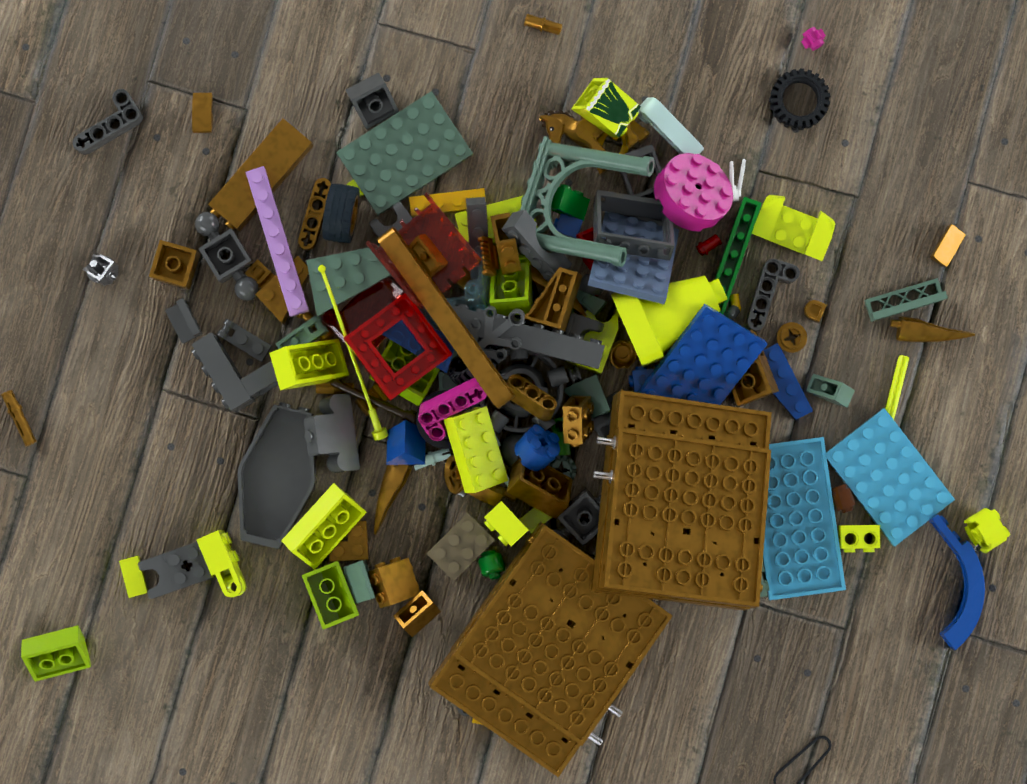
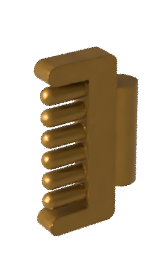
[478,236,499,277]

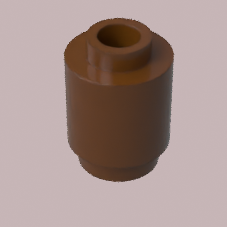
[832,484,856,513]

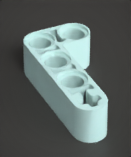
[637,97,704,154]

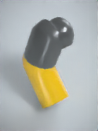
[724,294,741,320]

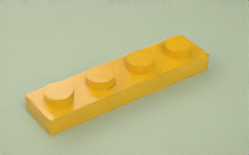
[409,188,486,217]

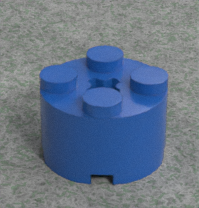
[514,424,560,471]

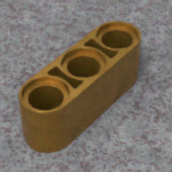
[507,374,557,421]

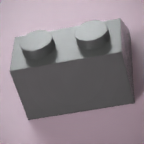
[345,72,399,129]

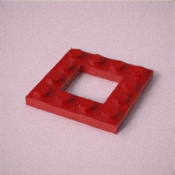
[343,292,452,401]

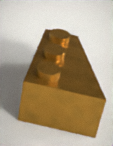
[255,256,310,325]
[525,267,582,332]

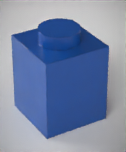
[554,214,583,238]

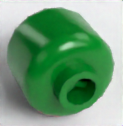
[478,550,506,580]

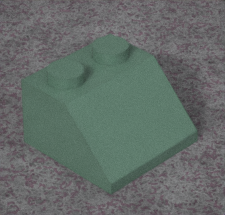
[342,560,375,604]

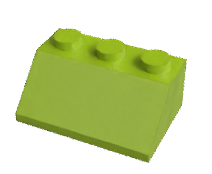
[302,561,359,630]
[21,625,91,682]

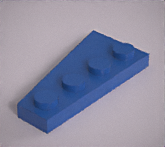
[382,320,454,373]
[763,343,813,420]

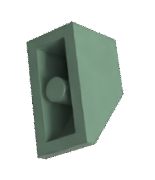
[806,374,855,408]

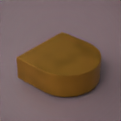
[804,300,827,323]

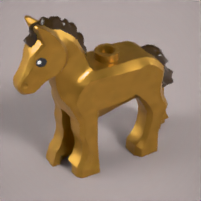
[539,110,650,176]

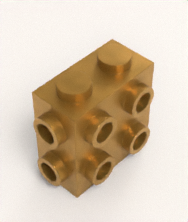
[563,395,594,447]
[368,556,420,608]

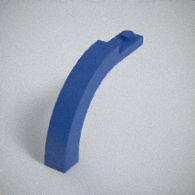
[929,515,985,650]

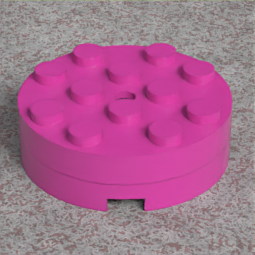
[654,153,733,231]

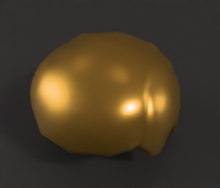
[608,340,637,369]

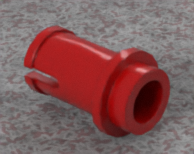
[696,234,722,256]

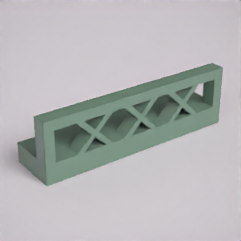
[864,278,948,322]

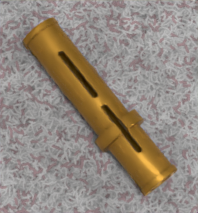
[1,390,37,447]

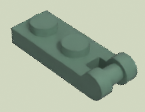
[275,315,329,349]

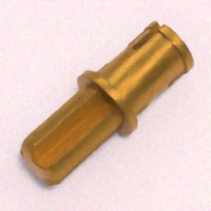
[524,13,562,35]
[316,383,354,395]

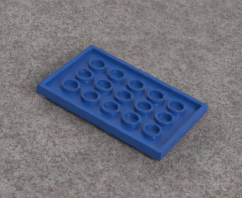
[637,304,767,405]

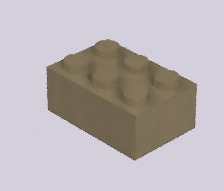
[426,513,495,581]

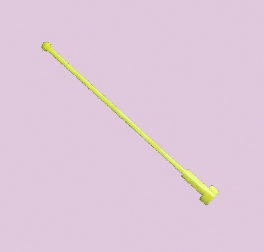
[318,265,388,441]

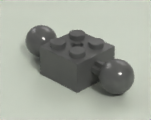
[195,212,259,301]
[552,488,602,546]

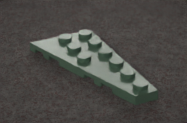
[306,238,415,317]

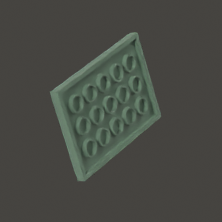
[336,91,473,216]

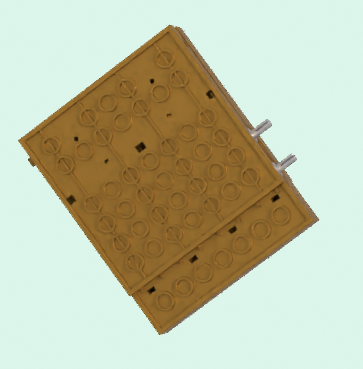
[592,390,772,610]
[428,522,673,777]

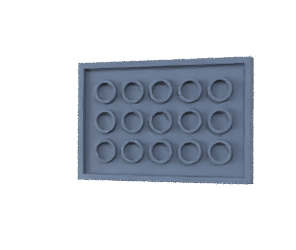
[588,211,679,305]

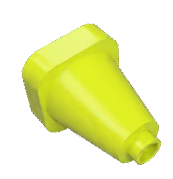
[611,276,728,367]

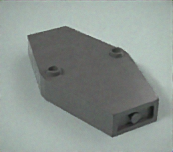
[238,402,317,549]

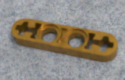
[298,178,331,251]

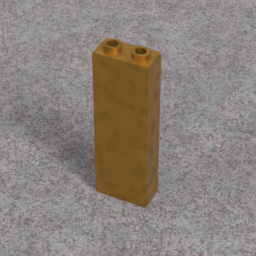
[208,118,314,232]

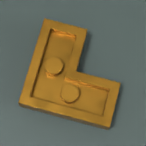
[329,521,369,561]

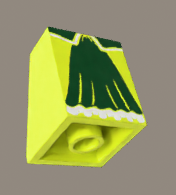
[571,78,641,138]

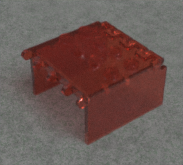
[366,192,482,309]

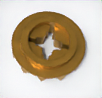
[776,322,807,353]

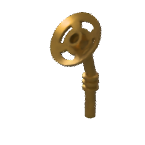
[444,455,516,502]

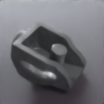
[82,254,118,286]

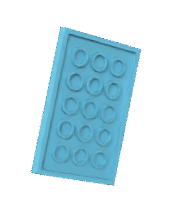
[824,408,955,547]

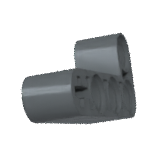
[73,89,143,155]
[745,259,800,332]

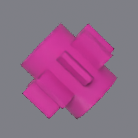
[801,27,826,51]

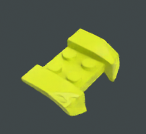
[752,195,835,261]

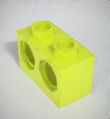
[838,525,880,553]

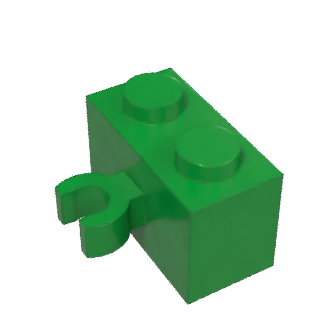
[551,184,590,221]

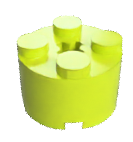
[964,508,1010,553]

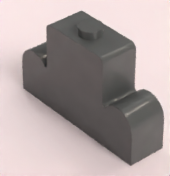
[304,393,360,473]

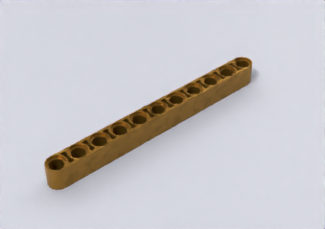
[377,227,515,409]

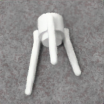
[729,159,746,202]

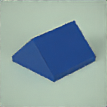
[386,420,426,465]

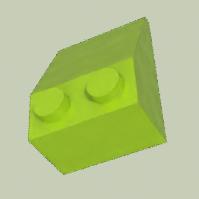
[490,255,533,316]

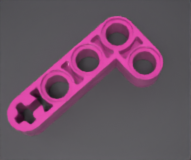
[418,378,487,441]

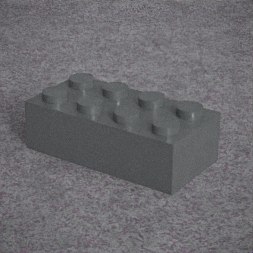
[191,332,256,413]

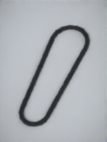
[773,736,832,784]

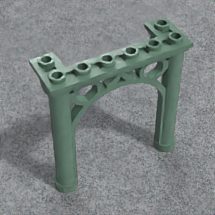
[517,136,655,267]

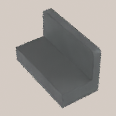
[166,298,203,344]

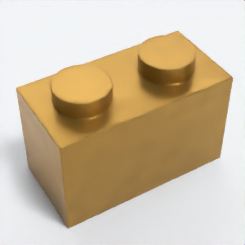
[393,590,441,637]

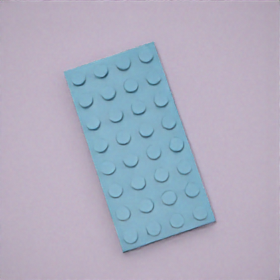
[763,437,846,600]

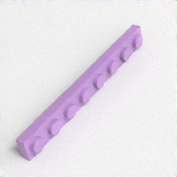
[246,166,309,317]

